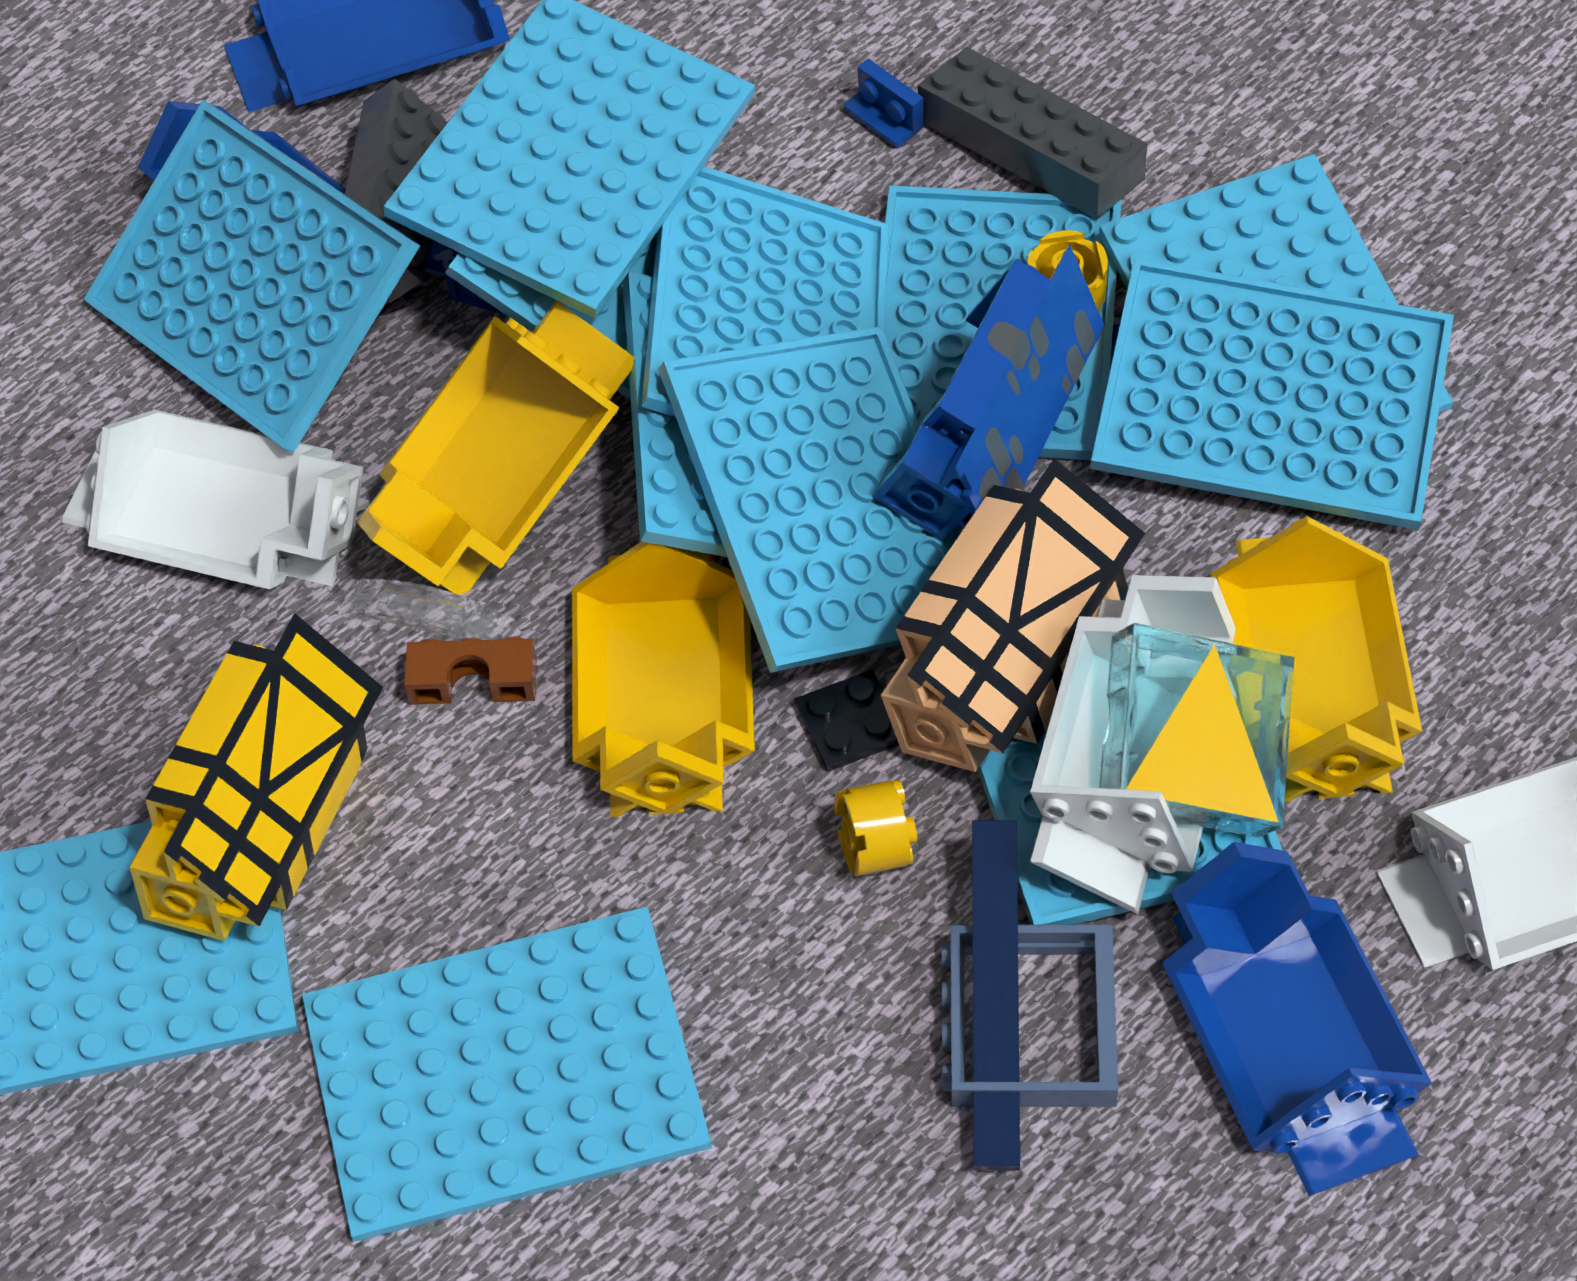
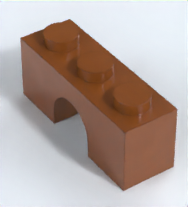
[404,636,537,705]

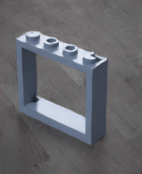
[942,925,1118,1107]

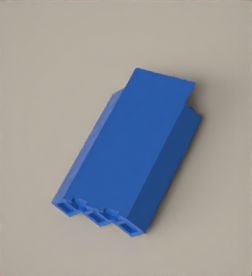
[224,0,510,112]

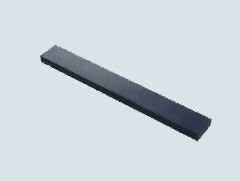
[972,820,1020,1171]

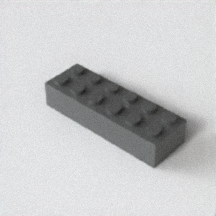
[918,47,1147,219]
[345,79,448,303]

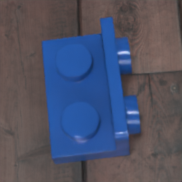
[844,58,924,148]

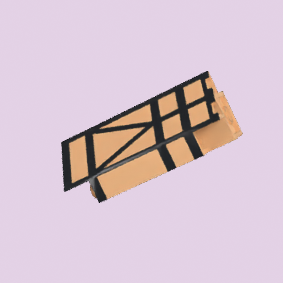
[881,458,1145,772]

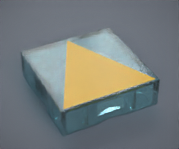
[1099,623,1294,837]

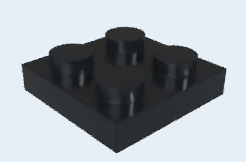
[794,669,899,772]

